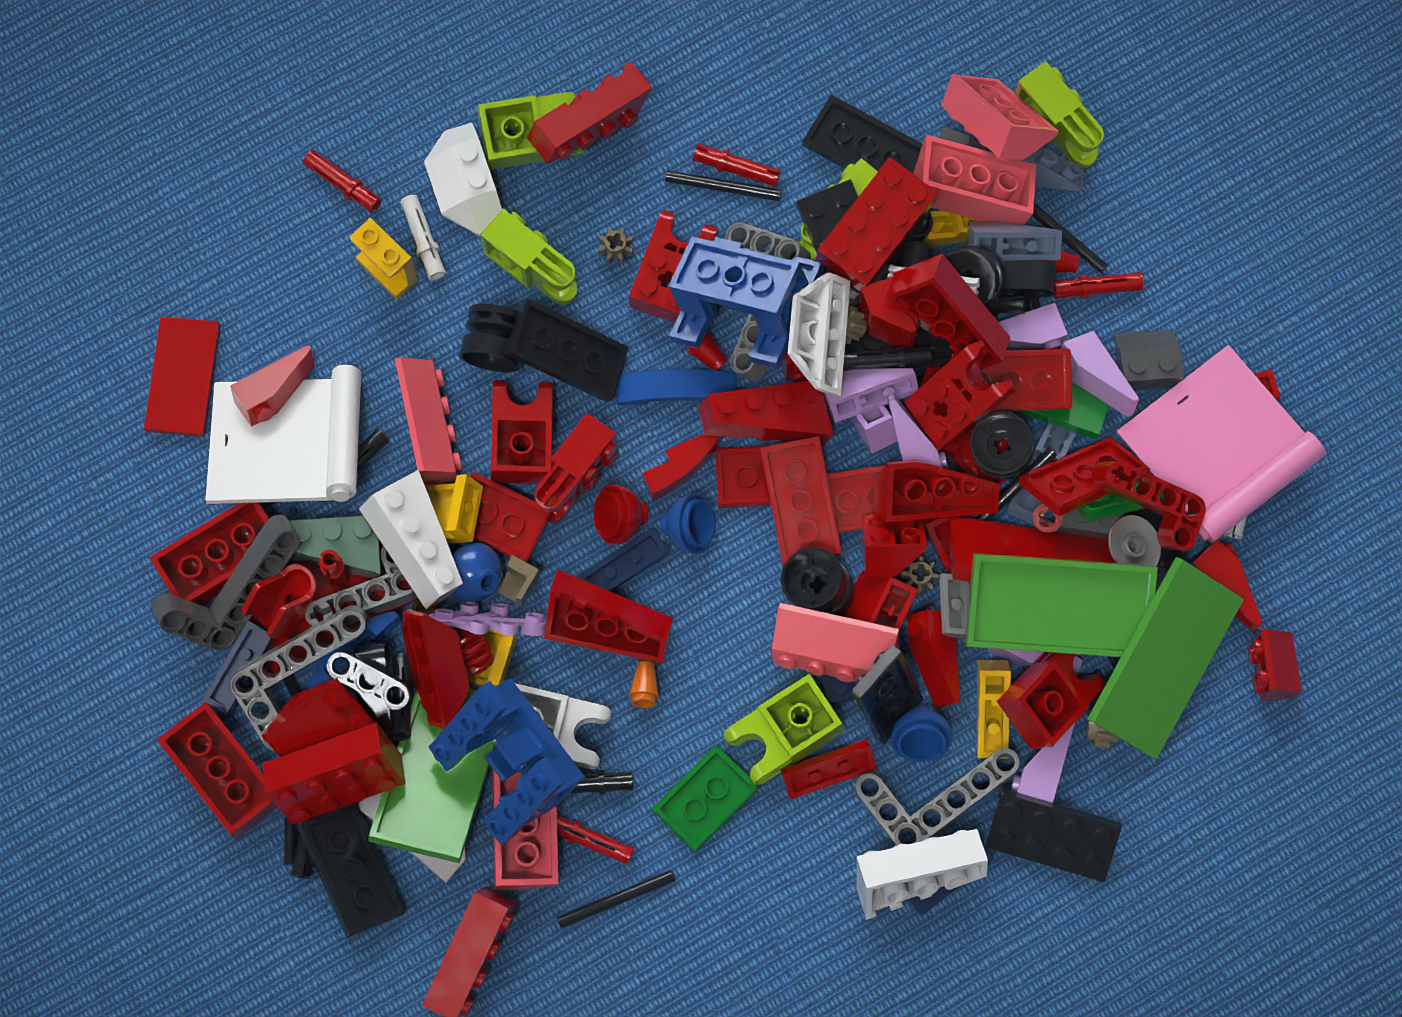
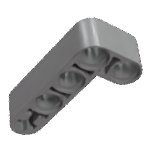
[305,547,417,634]

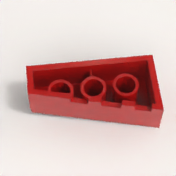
[527,62,652,164]
[544,569,673,663]

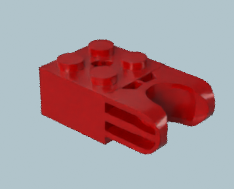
[629,210,717,323]
[904,340,1016,451]
[490,380,552,484]
[534,413,618,524]
[996,652,1106,749]

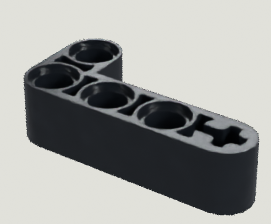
[354,641,396,747]

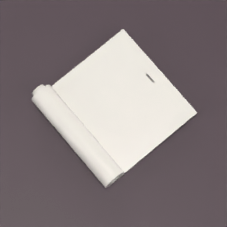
[206,365,361,504]

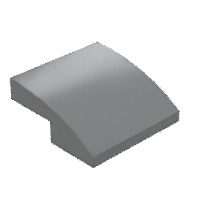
[939,573,970,639]

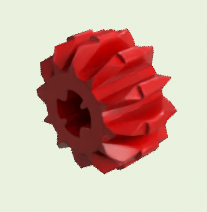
[455,628,494,677]

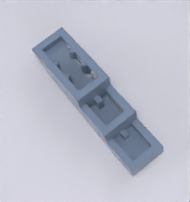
[1006,423,1076,525]

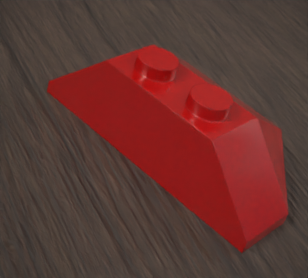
[402,609,470,729]

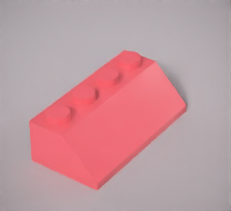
[941,74,1059,162]
[913,135,1036,225]
[395,357,462,486]
[772,603,900,682]
[492,768,558,891]

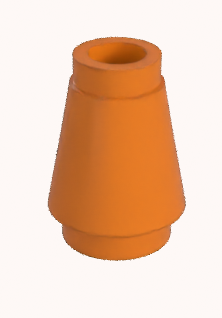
[629,661,659,708]

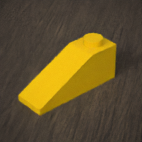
[977,660,1011,759]

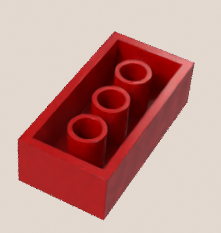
[816,157,938,291]
[149,502,269,605]
[157,702,278,840]
[263,722,406,825]

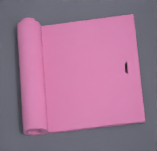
[1116,345,1326,543]

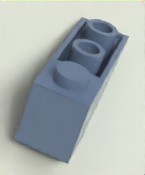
[1022,146,1084,192]

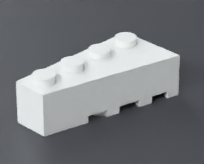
[359,470,463,609]
[857,829,988,920]

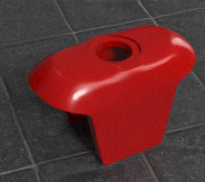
[241,563,317,644]

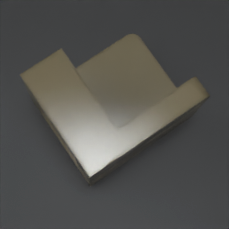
[497,555,540,607]

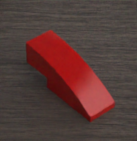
[643,434,723,502]

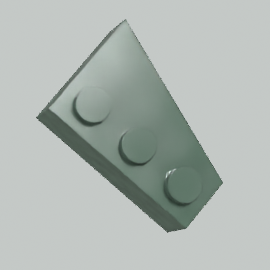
[290,516,383,579]

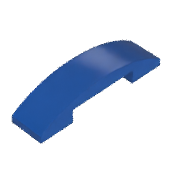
[618,369,736,405]
[307,611,401,690]

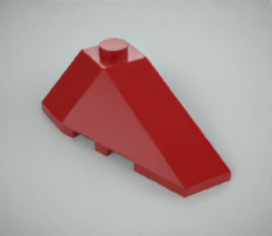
[873,460,1000,522]

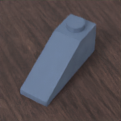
[967,221,1062,261]

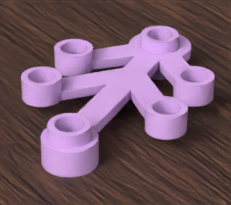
[429,602,546,636]

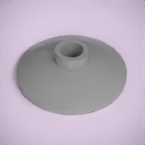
[1108,515,1161,566]

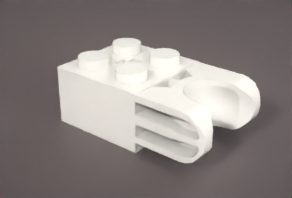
[494,683,612,770]

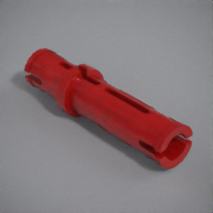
[692,143,781,188]
[303,149,382,213]
[1053,272,1143,299]
[319,550,349,590]
[557,816,635,865]

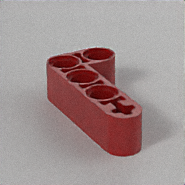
[1092,461,1206,551]

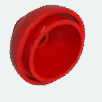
[593,484,648,545]

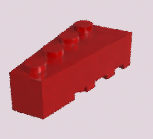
[885,254,1010,370]
[698,381,833,447]
[422,887,519,1017]

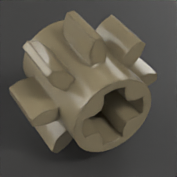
[598,227,633,265]
[845,305,866,344]
[901,556,939,596]
[1086,719,1118,749]

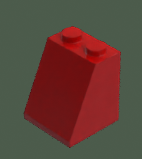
[261,678,375,757]

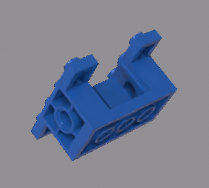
[668,236,824,369]
[428,678,585,846]

